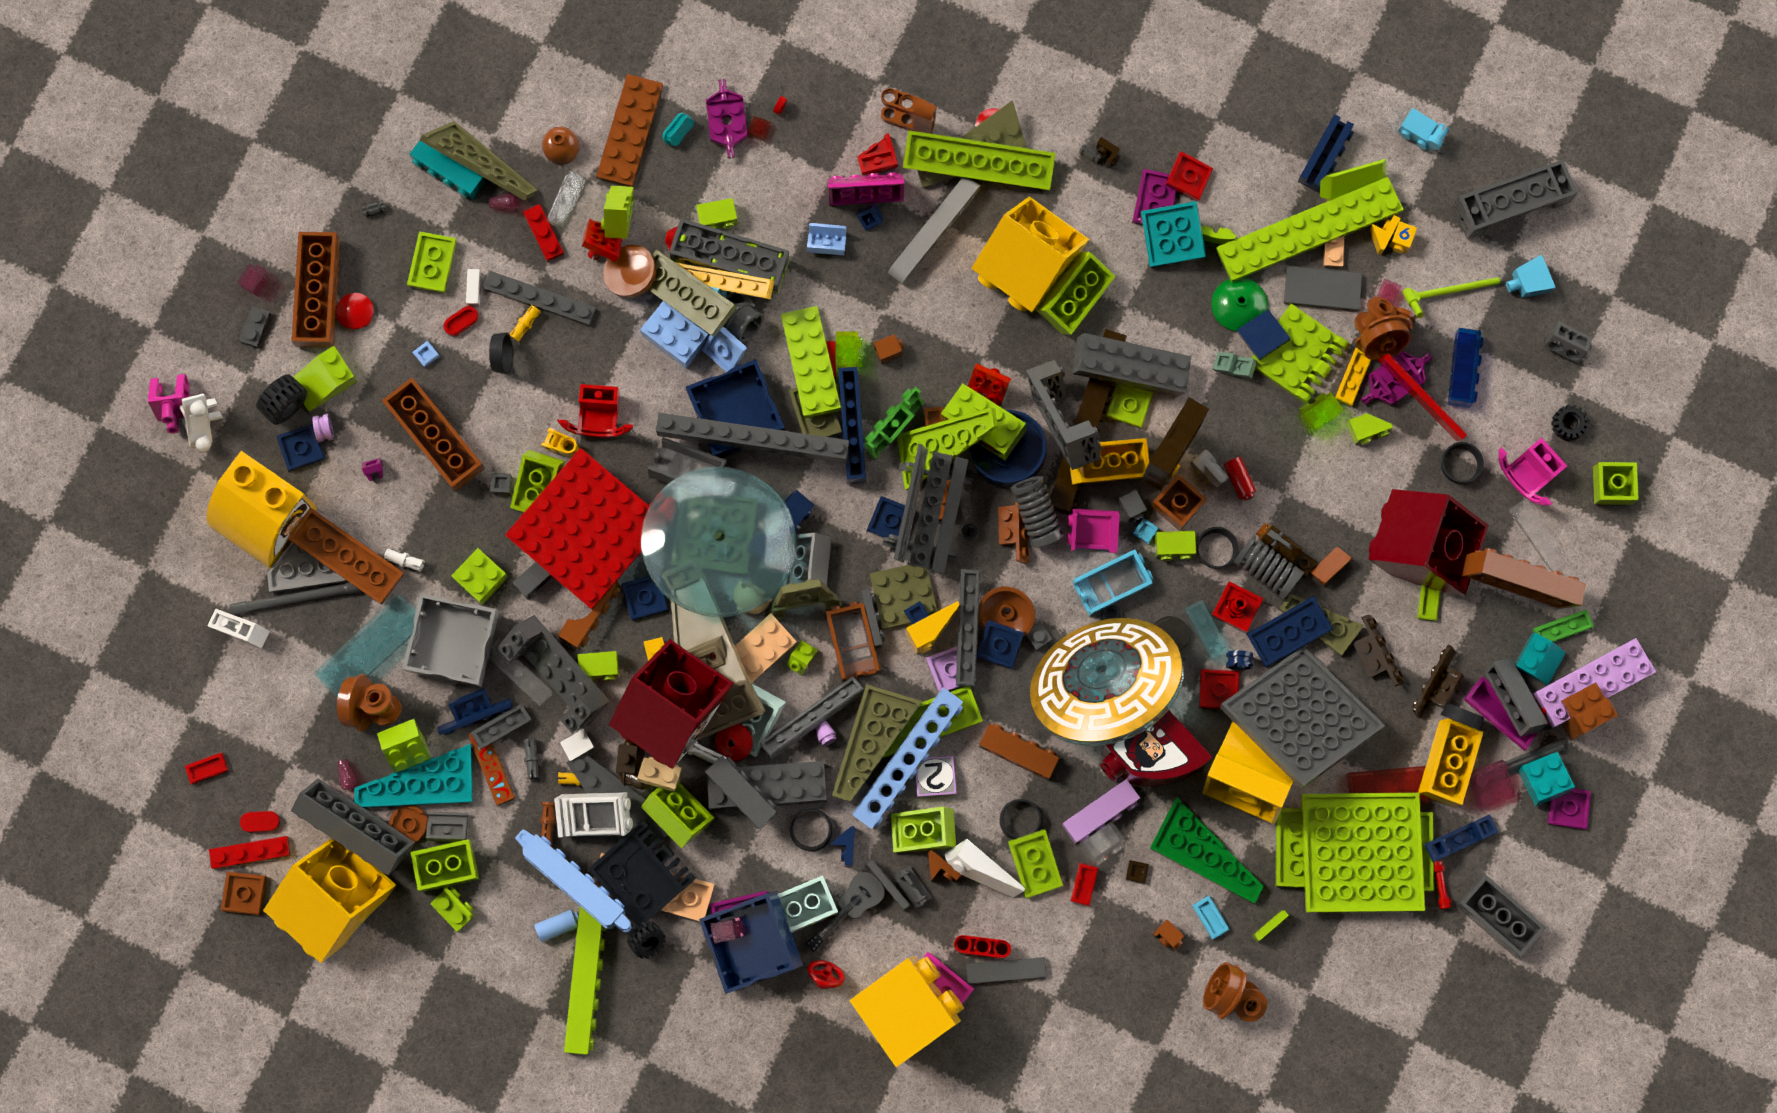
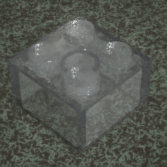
[1077,822,1126,866]

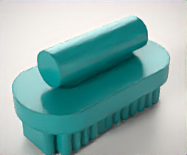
[662,113,694,146]

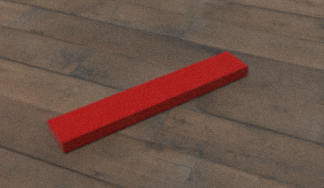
[1378,354,1467,441]

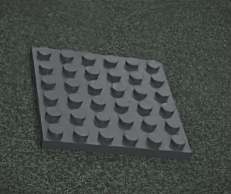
[1220,646,1385,789]

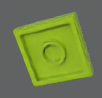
[1106,384,1153,429]

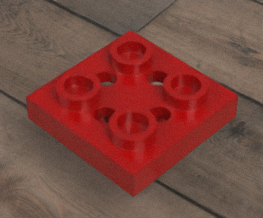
[581,219,623,262]
[968,363,1011,407]
[1211,581,1263,633]

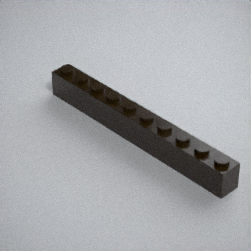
[1050,329,1129,515]

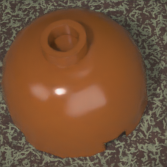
[542,126,580,165]

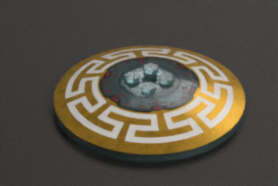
[1030,618,1184,746]

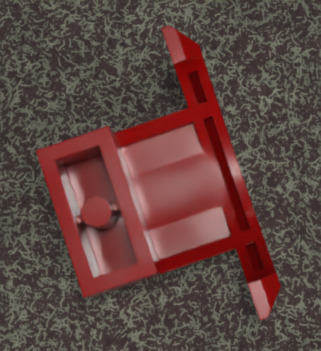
[557,384,633,438]

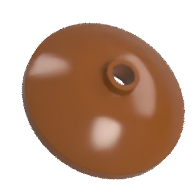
[978,586,1035,637]

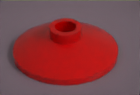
[715,724,753,762]

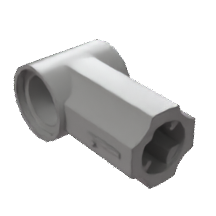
[1191,450,1229,489]

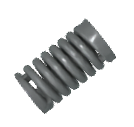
[1011,476,1064,547]
[1233,535,1304,600]

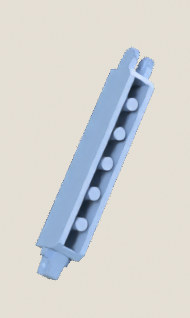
[515,829,632,933]

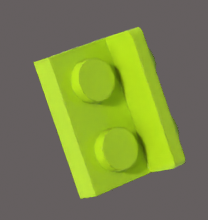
[430,887,475,932]

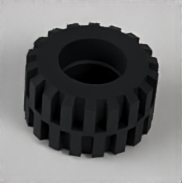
[256,374,308,425]

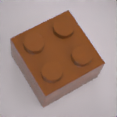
[1151,474,1207,531]

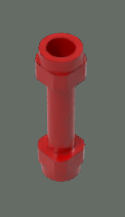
[1433,861,1452,909]

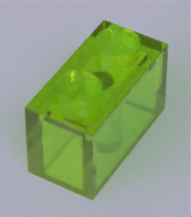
[836,331,863,373]
[1297,392,1344,434]

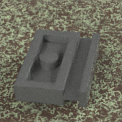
[426,812,469,842]

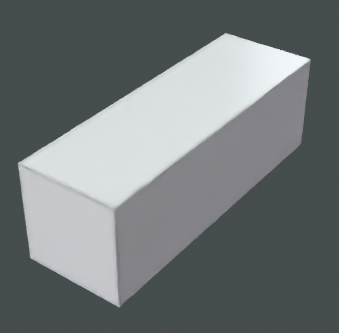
[466,269,481,306]

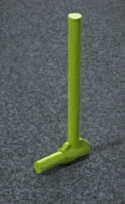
[1402,277,1500,318]

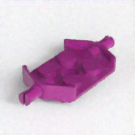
[706,79,748,159]
[1361,351,1432,406]

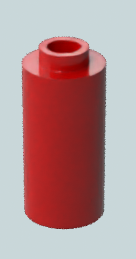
[1223,457,1257,501]

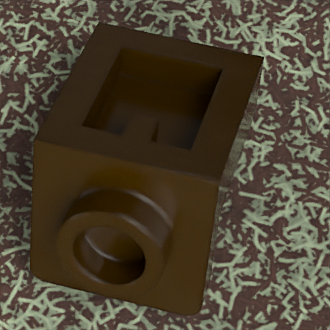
[1096,137,1120,168]

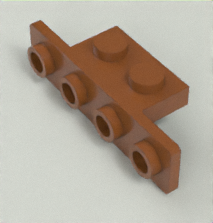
[998,501,1030,564]

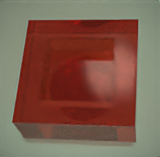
[747,116,771,141]

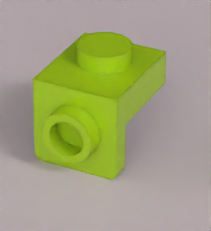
[786,640,818,675]

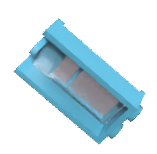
[1072,549,1153,617]

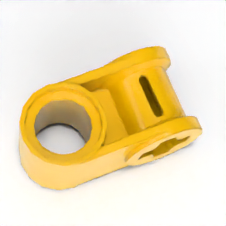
[541,428,579,458]

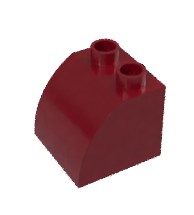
[1368,489,1489,596]

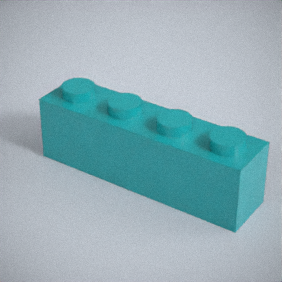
[409,140,486,199]

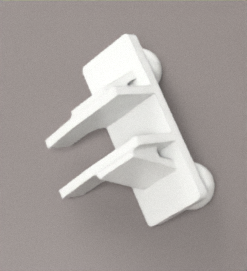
[179,394,222,452]

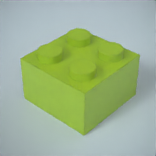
[1593,462,1638,505]
[451,548,509,605]
[377,719,431,773]

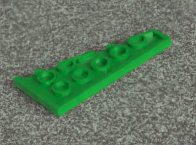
[1149,796,1264,904]

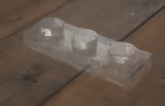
[547,170,586,229]

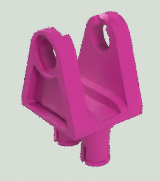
[148,374,190,434]

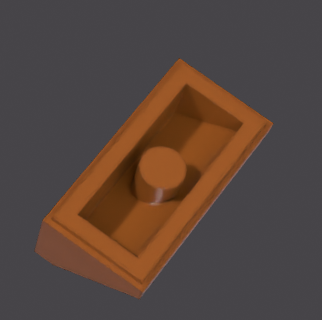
[1309,547,1352,586]

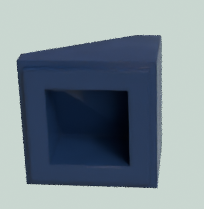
[857,203,884,231]

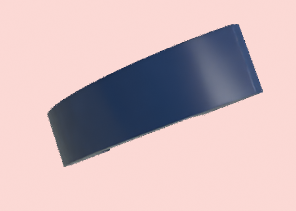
[1424,814,1498,862]

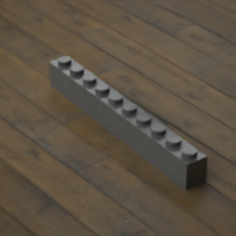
[656,413,850,464]

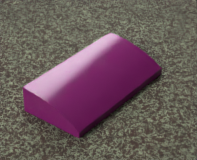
[1464,676,1538,751]

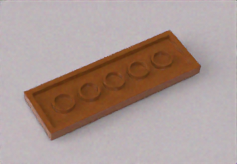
[596,74,663,187]
[287,508,404,605]

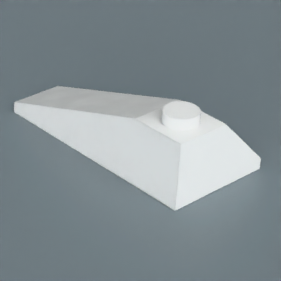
[945,839,1025,897]

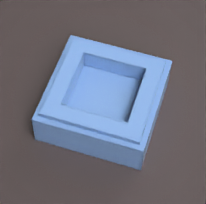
[413,341,440,368]

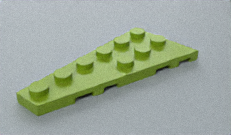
[897,407,998,491]

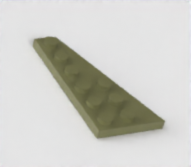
[917,100,1027,187]
[832,684,922,802]

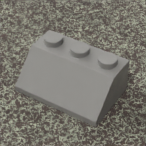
[783,533,832,586]

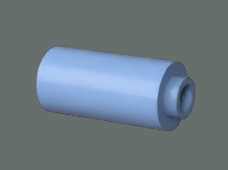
[534,909,579,943]

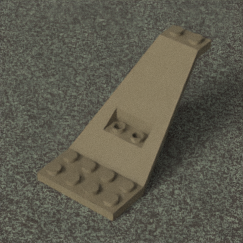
[662,558,765,740]

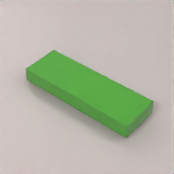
[1532,609,1594,642]

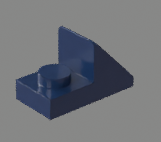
[830,826,855,867]

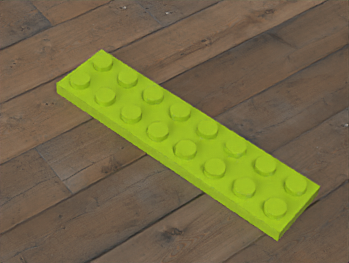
[902,130,1056,190]

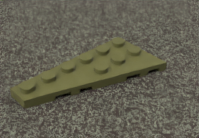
[420,121,537,200]

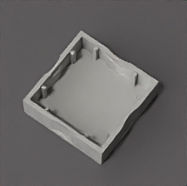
[402,593,499,688]

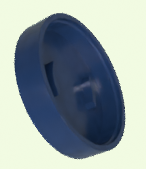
[970,410,1047,487]

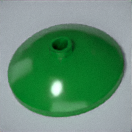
[1211,278,1268,332]

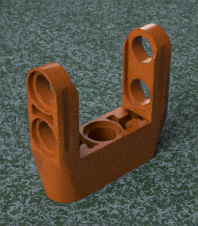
[881,88,937,134]

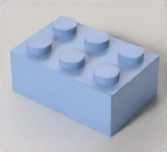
[640,301,709,369]

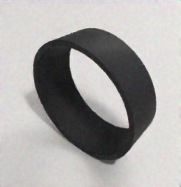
[489,332,513,374]
[1441,442,1484,484]
[1196,527,1238,569]
[1440,703,1484,730]
[999,799,1042,840]
[790,809,833,852]

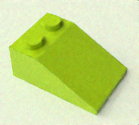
[294,346,358,412]
[510,450,565,512]
[891,806,956,853]

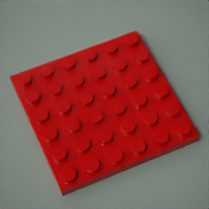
[505,448,668,610]

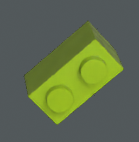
[696,198,738,229]
[1155,531,1196,561]
[578,651,619,682]

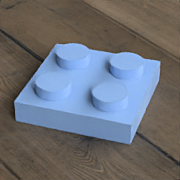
[702,327,747,372]

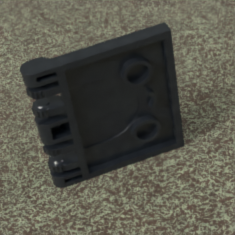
[588,819,696,926]

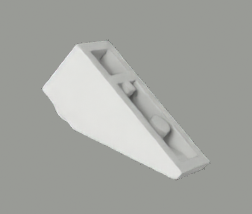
[208,609,270,649]

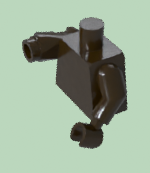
[616,740,651,790]

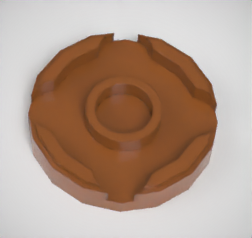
[389,805,428,843]

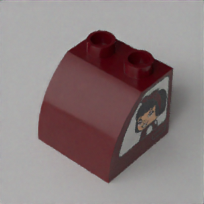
[608,639,734,770]
[1099,706,1212,787]

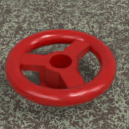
[807,960,845,989]

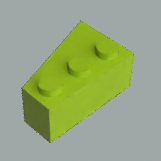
[601,186,634,239]

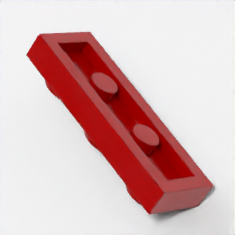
[523,204,564,262]

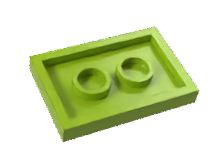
[407,231,457,293]
[1008,829,1063,898]

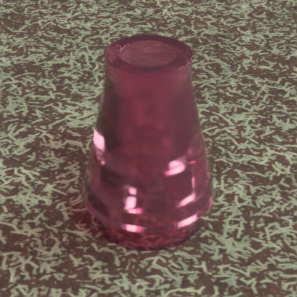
[489,192,518,211]
[337,759,358,790]

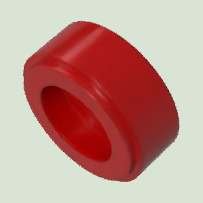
[773,95,788,115]

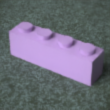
[1062,779,1140,844]

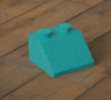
[1515,632,1566,686]

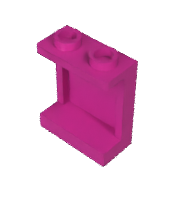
[1067,509,1120,553]

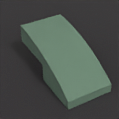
[1213,352,1257,379]

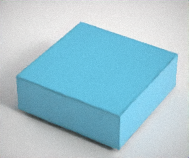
[1133,518,1159,545]

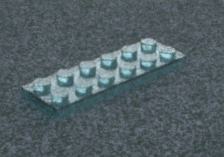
[314,593,416,698]

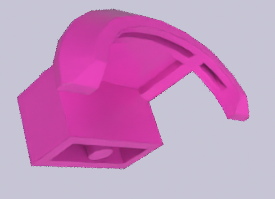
[1498,437,1567,506]

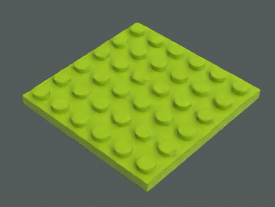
[1301,793,1425,913]

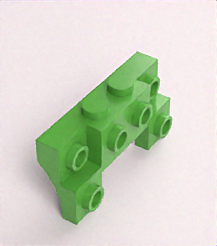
[863,387,924,461]

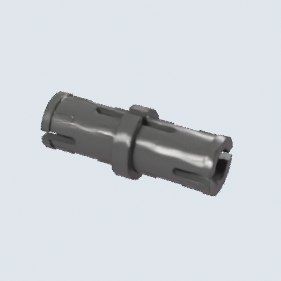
[524,739,540,779]

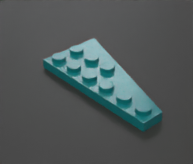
[354,743,473,808]

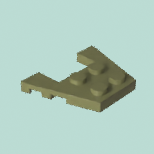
[768,579,843,620]

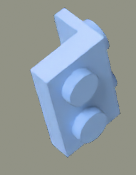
[807,223,847,255]

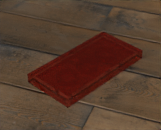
[1347,766,1430,806]

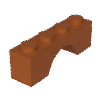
[558,581,621,650]

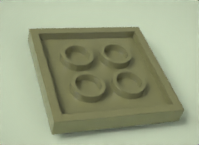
[869,565,938,630]

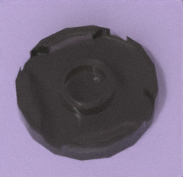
[1154,616,1190,652]

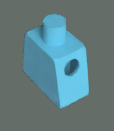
[1506,255,1555,298]

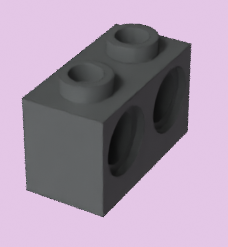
[1544,321,1592,363]

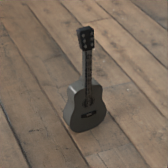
[806,872,884,952]

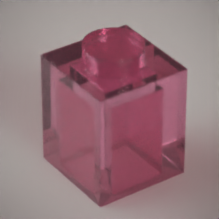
[237,263,269,297]
[710,917,744,943]

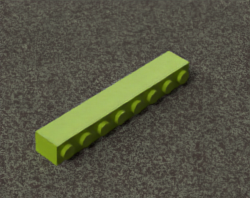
[564,907,606,1055]

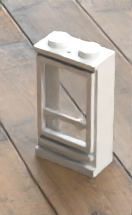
[554,792,633,837]

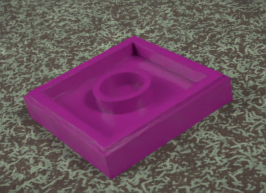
[1547,788,1591,830]

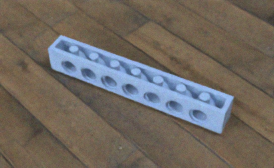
[852,687,963,829]

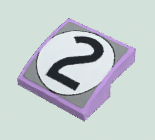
[915,756,956,797]

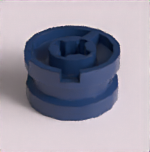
[1226,650,1253,670]

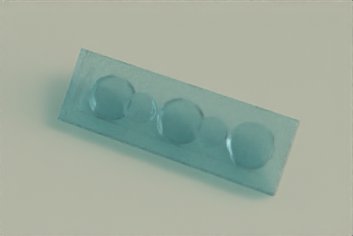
[1184,600,1229,660]

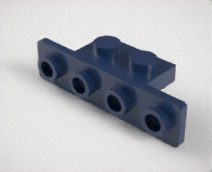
[437,688,512,735]

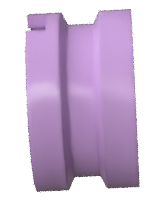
[313,414,334,443]

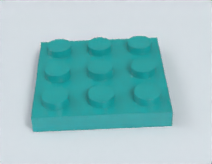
[1141,201,1206,267]

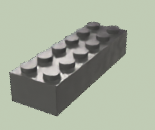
[1072,333,1191,396]
[707,761,827,811]
[291,778,415,875]

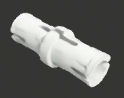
[384,548,425,572]

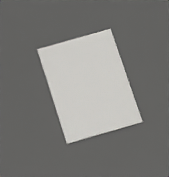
[560,729,594,761]

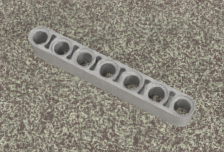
[888,177,981,285]

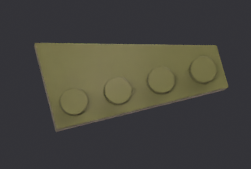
[1279,594,1364,656]

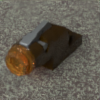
[1256,523,1317,578]

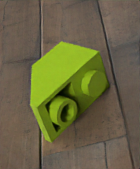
[1346,413,1393,445]

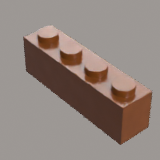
[978,723,1059,780]

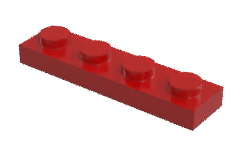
[209,836,291,869]

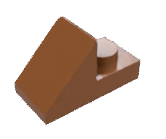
[928,850,961,881]

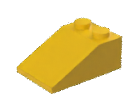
[906,601,960,655]

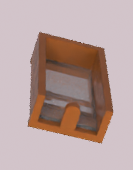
[826,601,880,681]

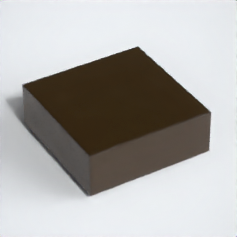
[1125,860,1149,884]

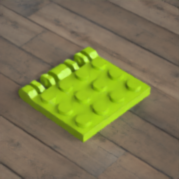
[1251,304,1350,404]

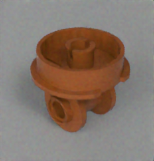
[1354,297,1411,360]
[337,674,402,732]
[1203,962,1267,1022]

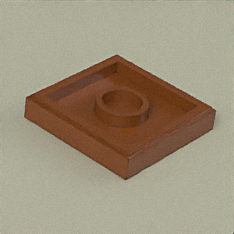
[220,871,267,915]

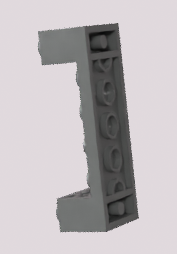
[1453,160,1578,239]
[1026,360,1102,470]
[497,615,610,734]

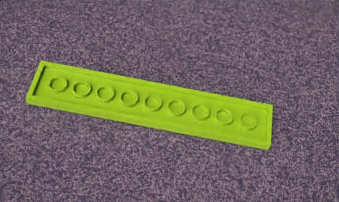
[1216,177,1404,282]

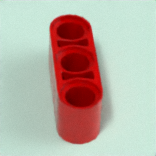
[954,935,1011,959]

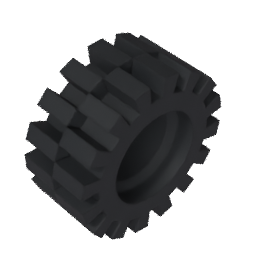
[1551,405,1589,441]
[627,921,666,959]

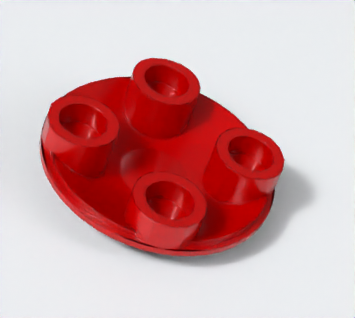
[336,293,374,329]

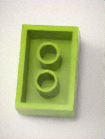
[641,781,714,848]
[411,839,479,892]

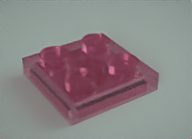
[1469,760,1516,811]

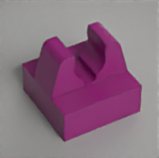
[362,458,383,481]

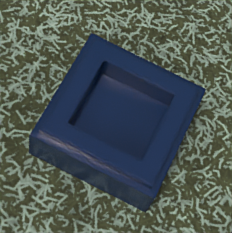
[904,601,929,625]

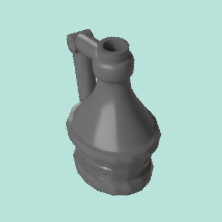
[723,292,763,343]

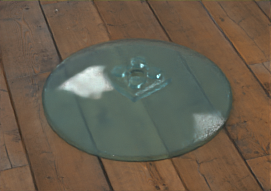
[641,467,796,617]

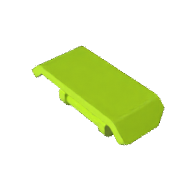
[1320,159,1387,200]

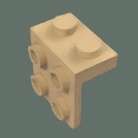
[637,757,682,792]

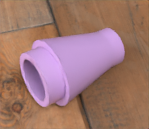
[815,721,837,746]

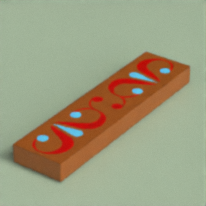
[468,733,515,806]

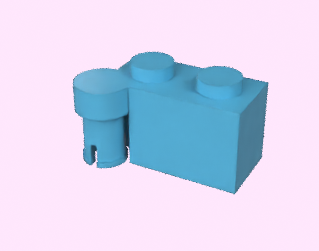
[1398,108,1450,151]

